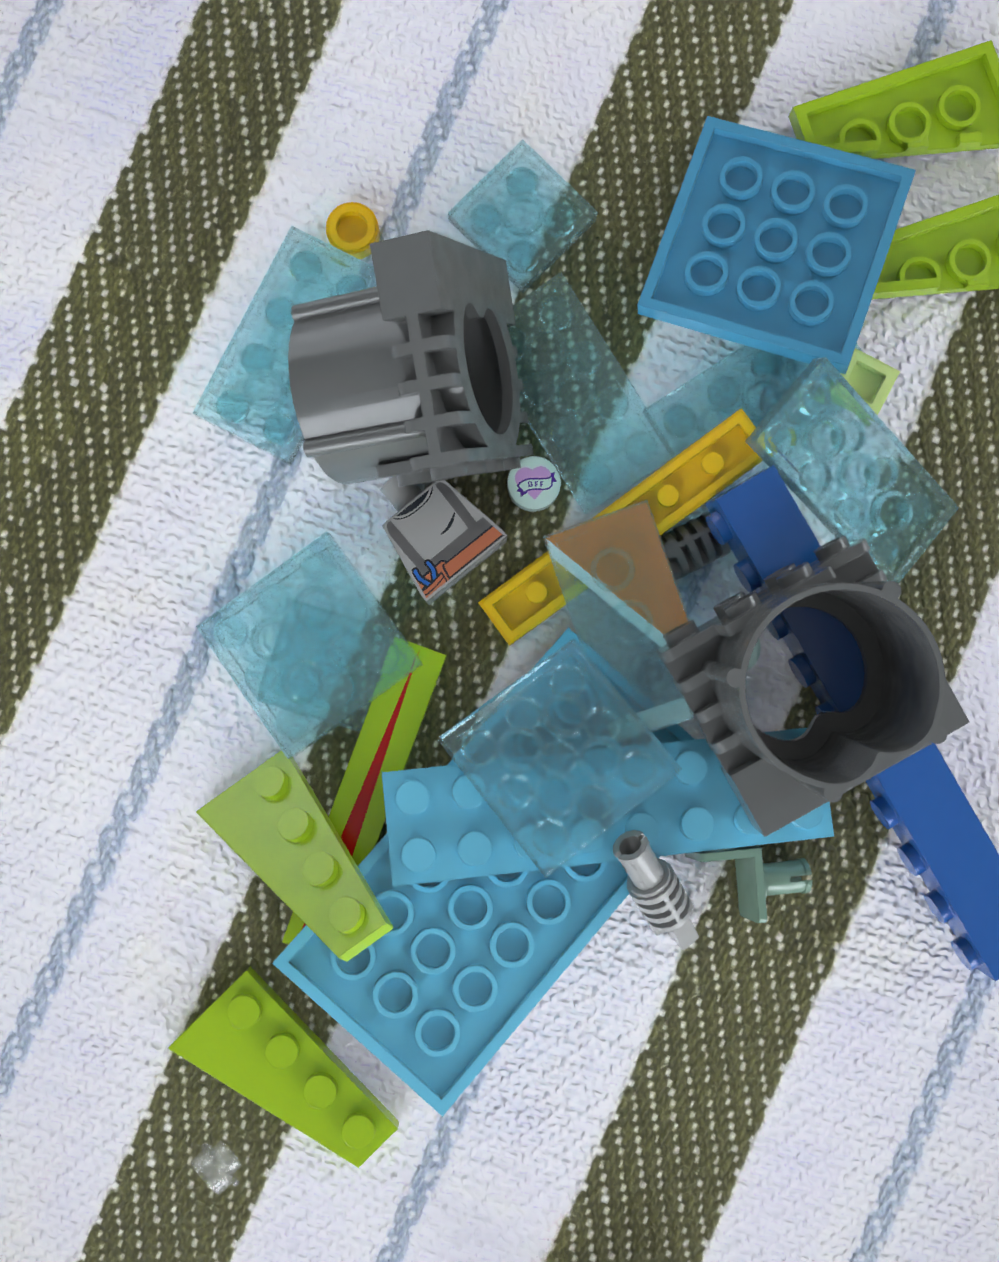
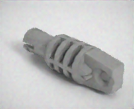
[613,830,699,950]

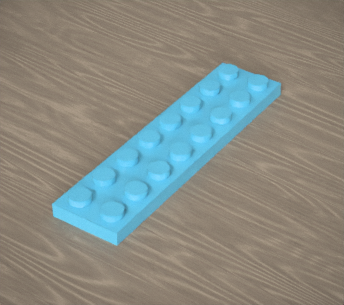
[382,728,834,887]

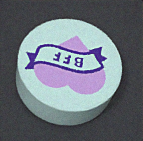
[507,456,561,512]

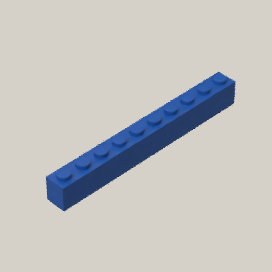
[705,465,999,981]

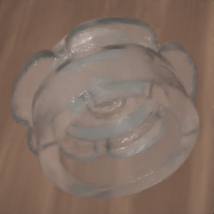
[191,1141,242,1195]

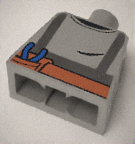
[380,476,507,605]

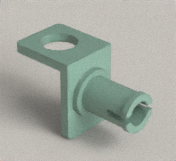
[685,846,812,923]

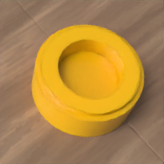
[326,202,380,260]

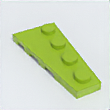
[788,40,999,159]
[872,195,999,300]
[196,749,394,962]
[168,966,399,1168]

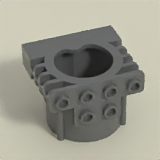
[288,230,534,487]
[656,535,970,837]

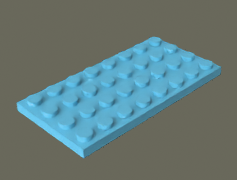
[272,627,694,1117]

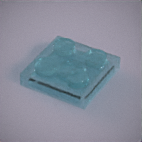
[448,139,598,293]

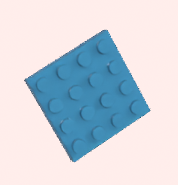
[637,116,916,375]

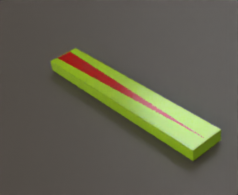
[282,637,447,945]

